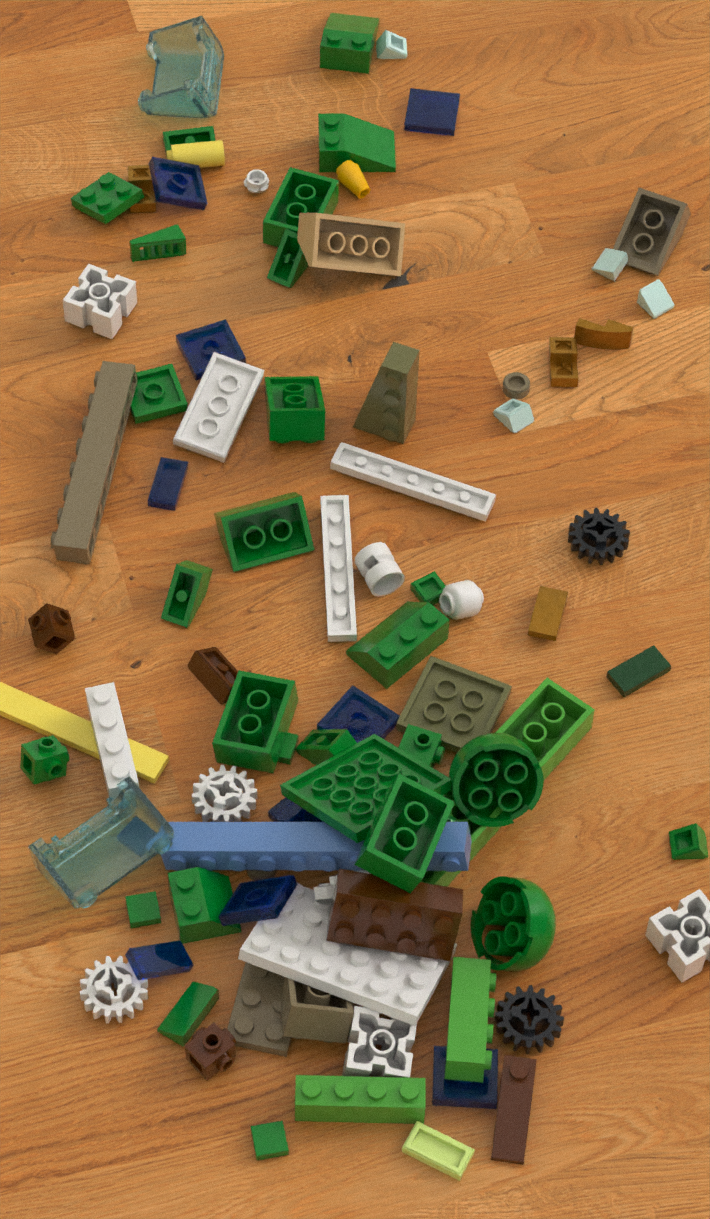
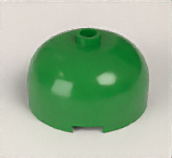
[449,733,544,827]
[471,876,556,972]

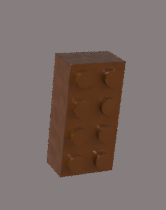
[326,869,463,961]

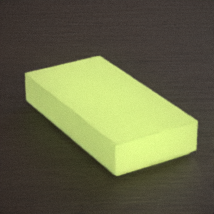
[402,1121,475,1181]

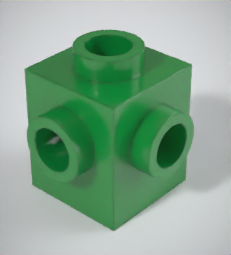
[20,735,69,785]

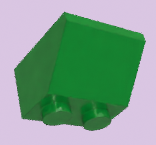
[167,867,241,944]

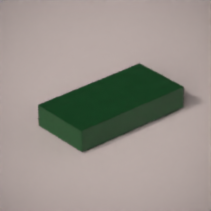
[606,645,671,697]

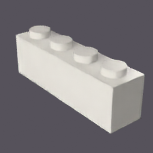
[85,682,141,807]

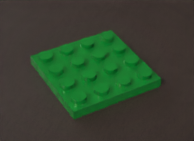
[280,734,451,843]

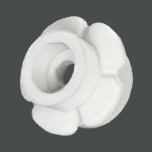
[244,170,269,193]

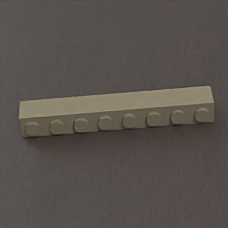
[50,361,138,564]

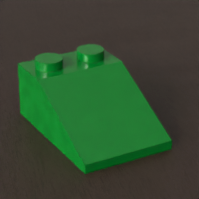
[320,13,379,74]
[318,113,396,172]
[264,376,325,444]

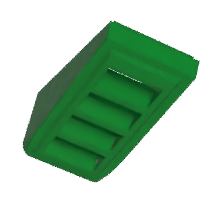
[129,224,186,262]

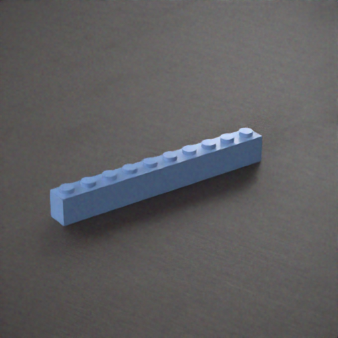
[160,822,472,872]

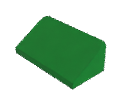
[162,126,215,158]
[157,981,219,1047]

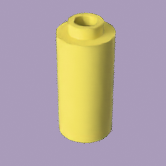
[166,140,225,171]

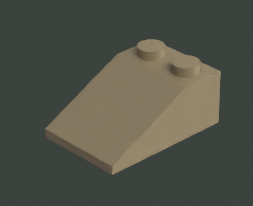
[613,188,691,276]
[281,976,354,1043]

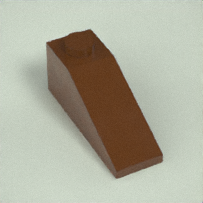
[491,1055,537,1165]

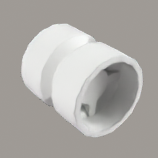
[355,542,405,597]

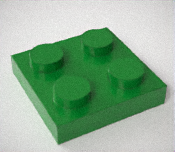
[70,172,144,224]
[130,364,188,424]

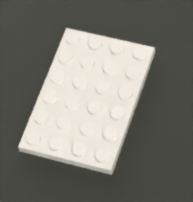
[238,880,457,1026]

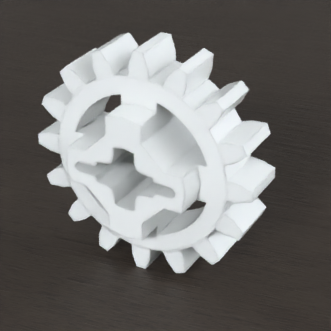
[192,765,257,822]
[80,956,148,1024]

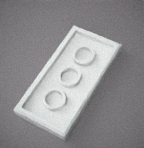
[173,352,265,463]

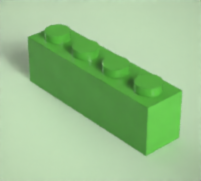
[444,957,496,1083]
[295,1075,426,1124]

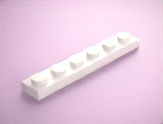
[330,442,496,522]
[320,495,357,642]

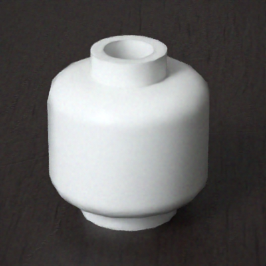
[439,580,484,620]

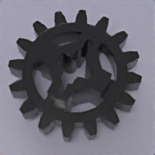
[568,508,630,565]
[494,985,564,1054]

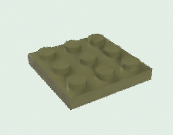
[396,656,512,753]

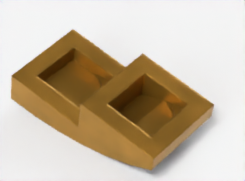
[128,165,156,213]
[574,318,634,350]
[549,337,579,387]
[527,586,568,641]

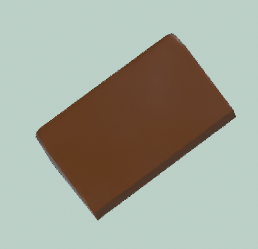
[188,647,238,704]

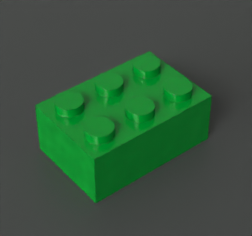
[263,167,339,247]
[212,670,299,773]
[354,773,455,893]

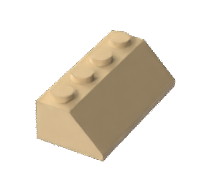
[297,213,405,276]

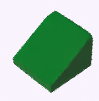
[669,823,708,860]

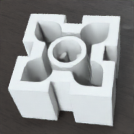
[63,264,137,339]
[645,889,710,982]
[342,1006,417,1078]

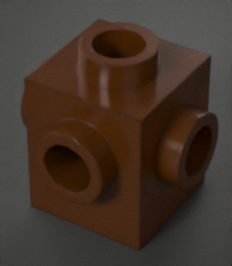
[28,603,76,654]
[185,1022,236,1081]

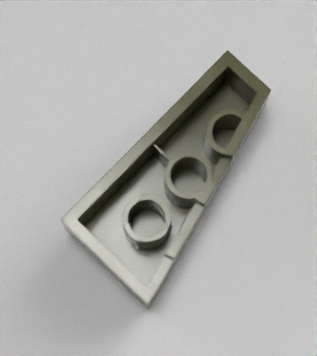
[353,342,420,444]

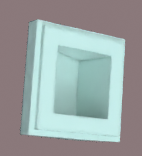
[376,30,407,59]
[592,248,628,281]
[637,279,675,319]
[493,398,534,433]

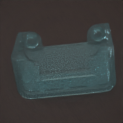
[138,16,224,119]
[28,776,174,909]

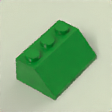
[214,492,315,572]
[346,601,450,689]

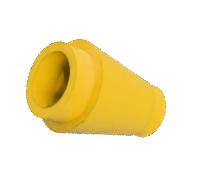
[336,160,371,199]

